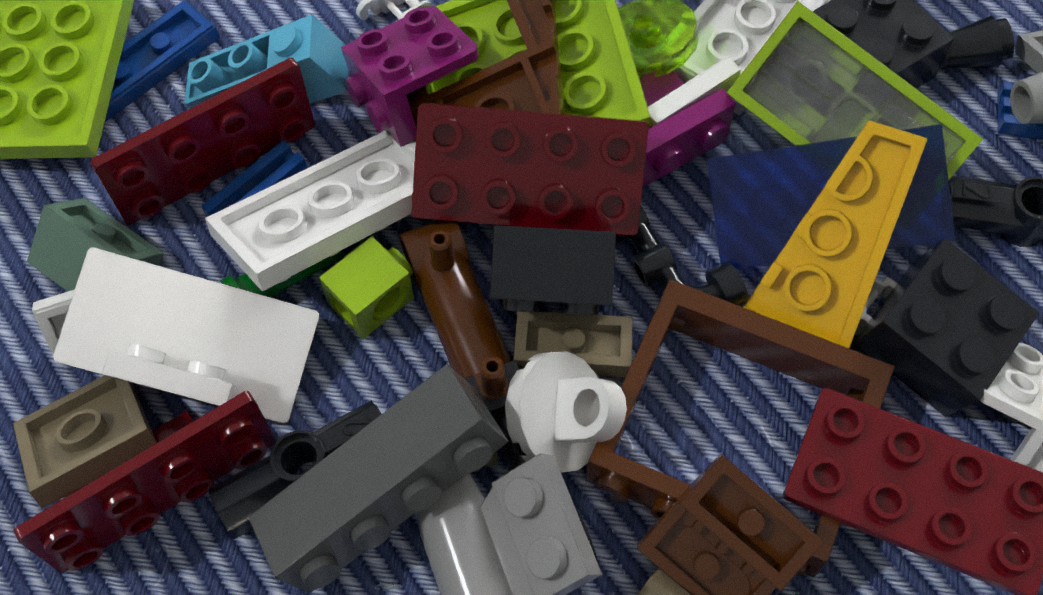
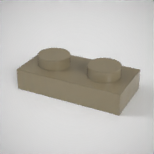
[514,311,633,378]

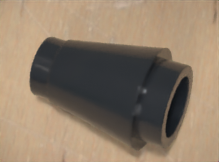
[940,16,1014,68]

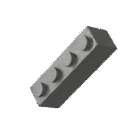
[248,364,509,593]

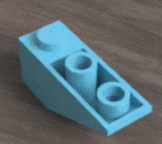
[184,14,348,108]

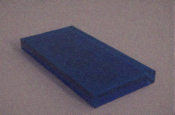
[707,124,956,268]

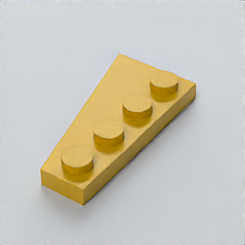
[743,120,928,348]

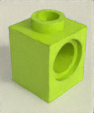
[319,236,414,340]

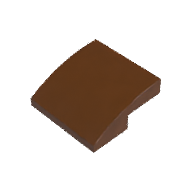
[637,454,824,595]

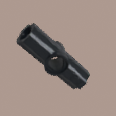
[939,176,1043,247]
[208,400,381,539]

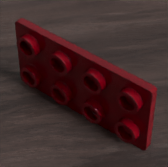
[90,58,315,225]
[411,103,649,235]
[783,388,1043,595]
[13,391,277,573]

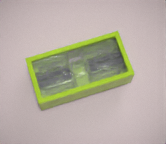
[727,1,983,230]

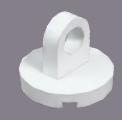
[505,351,627,473]

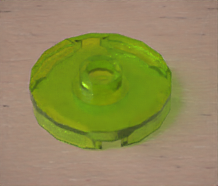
[618,0,698,79]

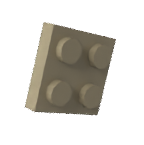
[13,375,157,509]

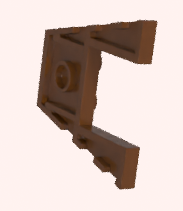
[406,0,564,125]

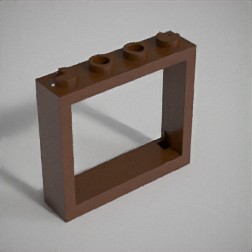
[586,279,895,578]

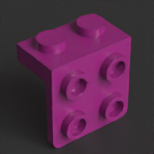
[341,6,479,147]
[639,65,736,187]

